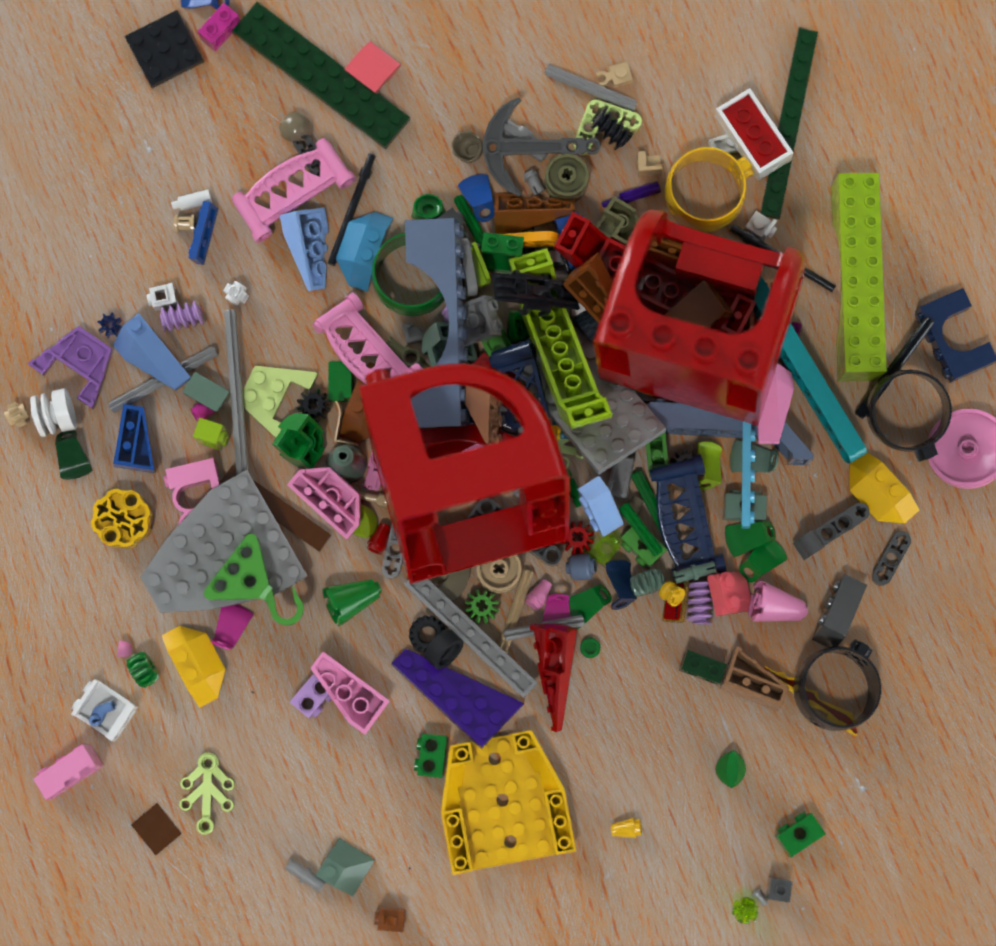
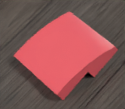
[344,41,401,94]

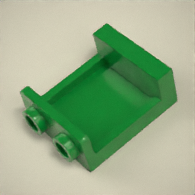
[481,232,524,274]

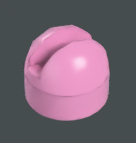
[117,640,132,657]

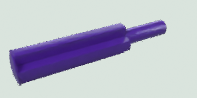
[601,181,661,208]

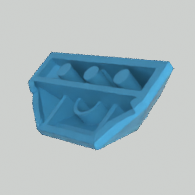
[336,212,394,292]

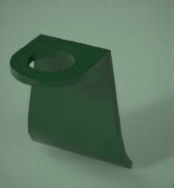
[55,430,93,480]

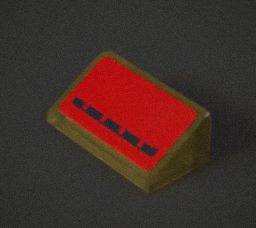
[662,581,689,623]

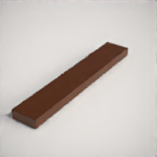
[220,465,332,552]

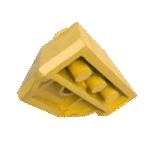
[849,452,919,524]
[162,626,226,708]

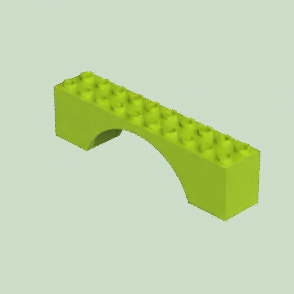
[831,173,887,382]

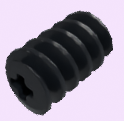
[591,106,634,150]

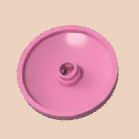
[928,409,996,489]

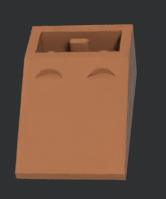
[465,386,503,445]

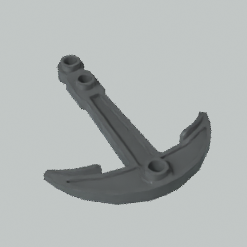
[483,97,600,196]

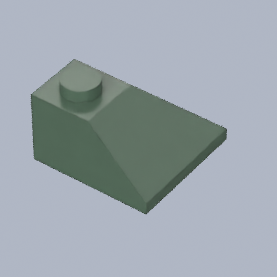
[316,838,375,896]

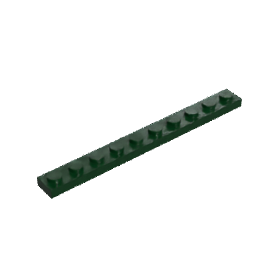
[760,28,818,220]

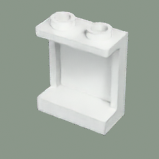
[71,679,138,742]

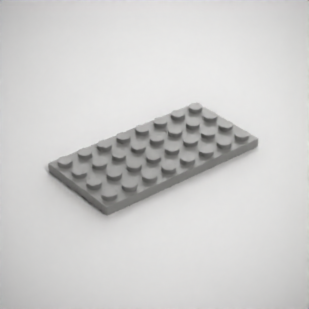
[514,317,666,475]

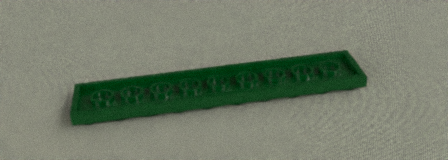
[232,2,410,150]

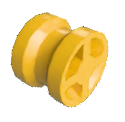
[659,581,685,607]

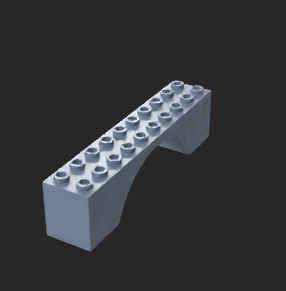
[405,218,470,428]

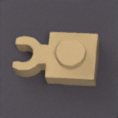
[596,61,633,87]

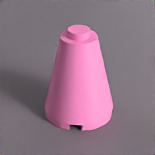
[748,580,808,622]

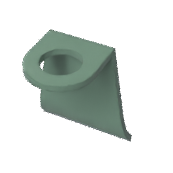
[730,440,779,473]

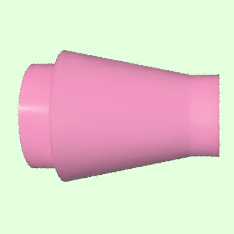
[525,579,552,611]

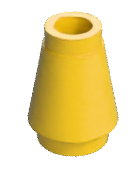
[611,817,642,838]

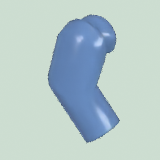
[89,700,116,726]

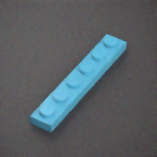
[742,422,755,529]

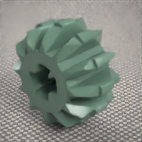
[630,569,665,597]

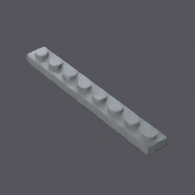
[404,579,538,698]

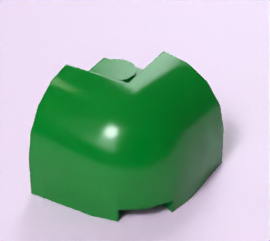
[272,413,325,469]

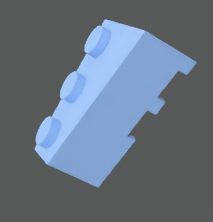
[578,476,624,537]

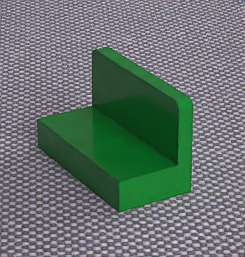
[328,361,353,402]

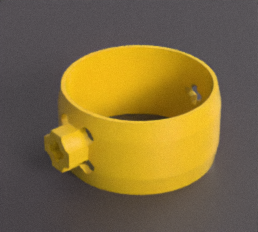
[665,147,754,232]

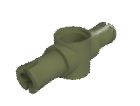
[386,337,431,369]

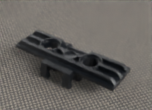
[492,270,580,317]

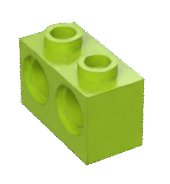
[193,417,230,451]

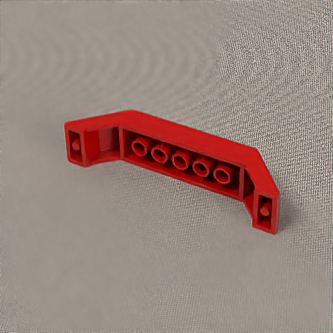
[554,212,756,334]

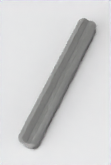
[503,615,584,641]

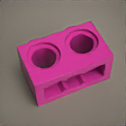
[197,3,240,52]

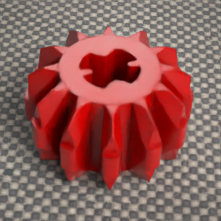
[561,521,594,555]

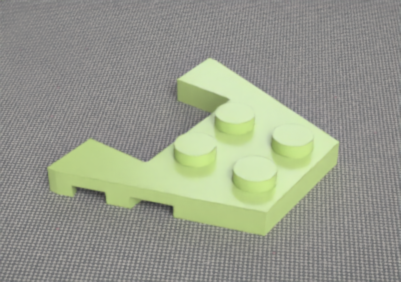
[242,366,318,438]

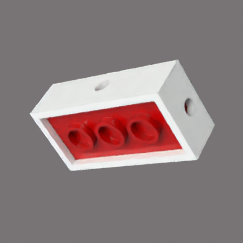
[715,88,793,181]

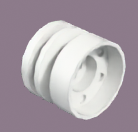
[30,388,77,437]

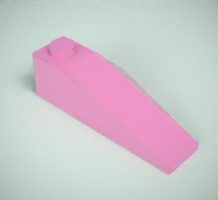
[756,364,794,444]

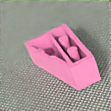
[33,744,103,800]

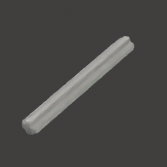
[545,64,637,111]

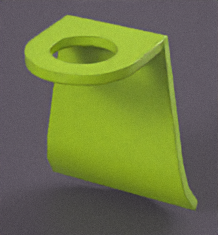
[697,441,722,491]

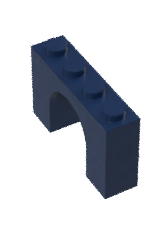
[915,288,996,383]

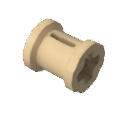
[174,215,196,233]

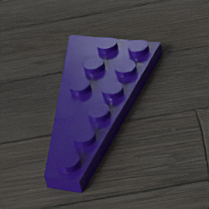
[391,649,524,749]

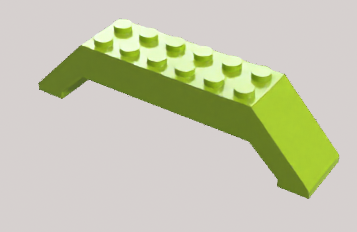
[508,248,612,429]

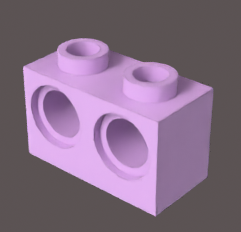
[290,674,332,719]

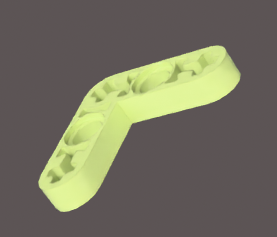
[573,100,642,156]

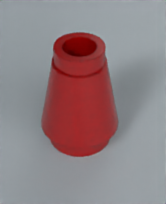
[367,523,391,555]

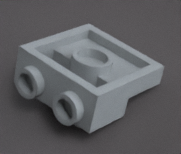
[463,295,503,347]

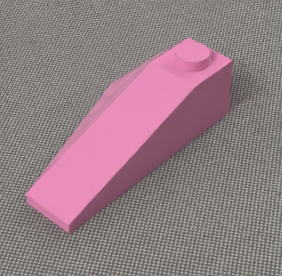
[310,652,390,735]

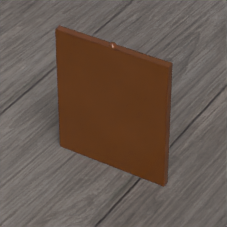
[131,803,182,855]

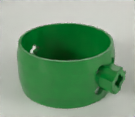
[371,233,445,317]

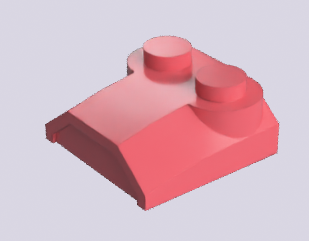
[707,571,751,617]

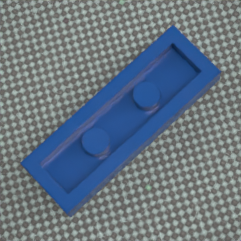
[188,201,218,265]

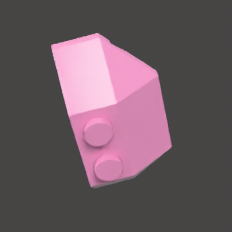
[287,467,361,540]

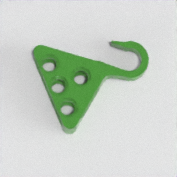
[204,534,304,626]

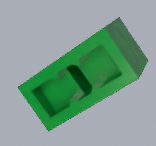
[414,734,447,778]

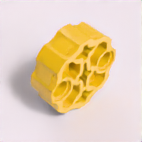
[91,488,154,550]

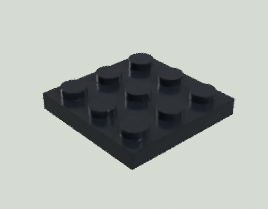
[124,10,204,88]

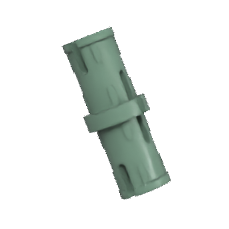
[673,561,716,584]

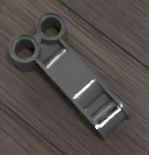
[793,503,870,560]

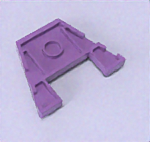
[28,326,113,409]

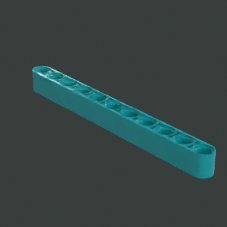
[752,277,867,464]

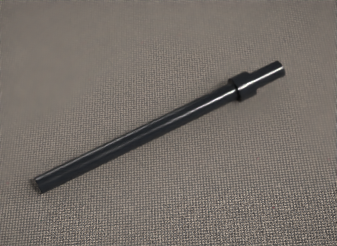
[327,154,376,266]
[729,224,836,292]

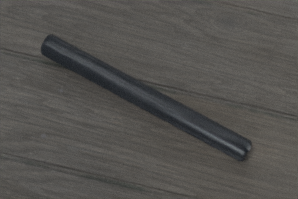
[855,317,934,419]

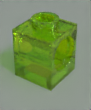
[589,534,621,567]

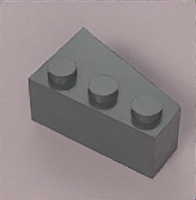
[812,574,867,648]

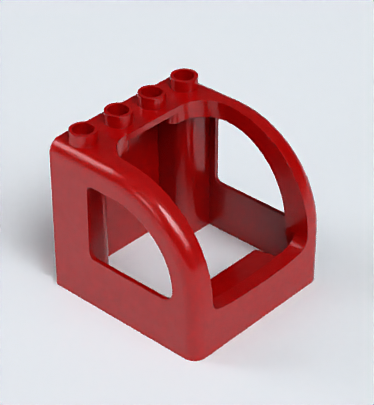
[593,209,806,426]
[358,363,570,584]

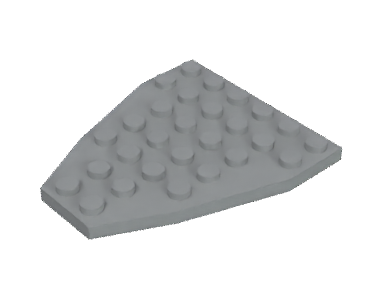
[140,470,308,613]

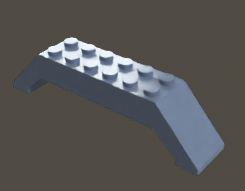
[647,399,813,466]

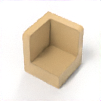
[636,151,663,177]

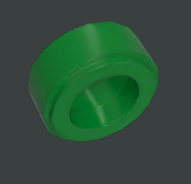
[580,638,601,659]

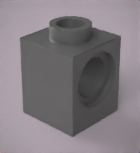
[766,877,793,903]

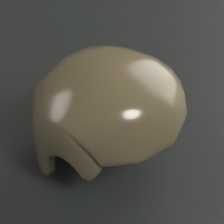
[279,112,312,141]
[452,131,483,163]

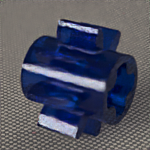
[97,312,122,338]

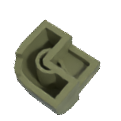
[595,196,639,246]

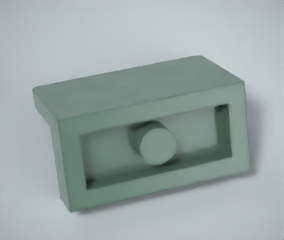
[183,372,231,412]

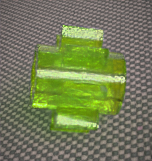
[732,897,759,924]

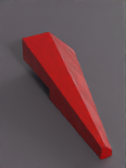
[530,624,577,732]

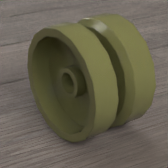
[544,154,589,202]

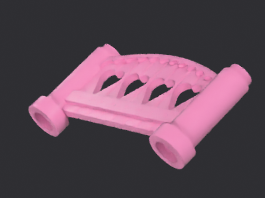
[232,138,356,243]
[312,292,423,384]

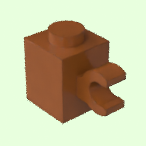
[374,907,406,932]

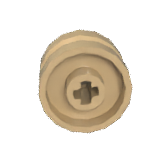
[476,555,522,594]

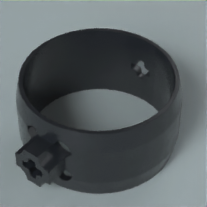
[866,369,952,462]
[793,639,882,731]

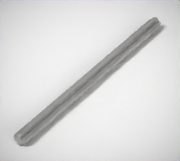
[224,310,249,475]

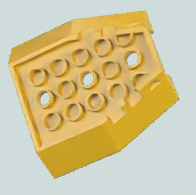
[441,730,576,875]

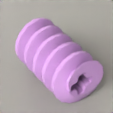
[160,300,204,333]
[687,582,713,625]

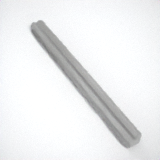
[108,346,218,413]

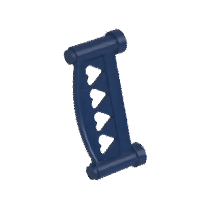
[649,454,727,581]

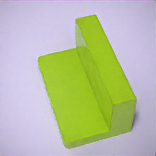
[470,242,491,289]

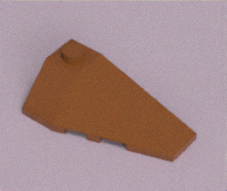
[494,193,575,234]

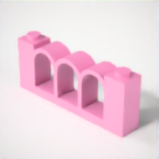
[164,458,221,524]

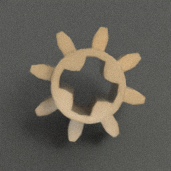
[4,401,30,428]

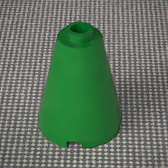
[322,579,382,627]

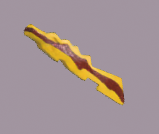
[764,666,857,736]

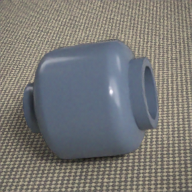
[566,553,597,581]

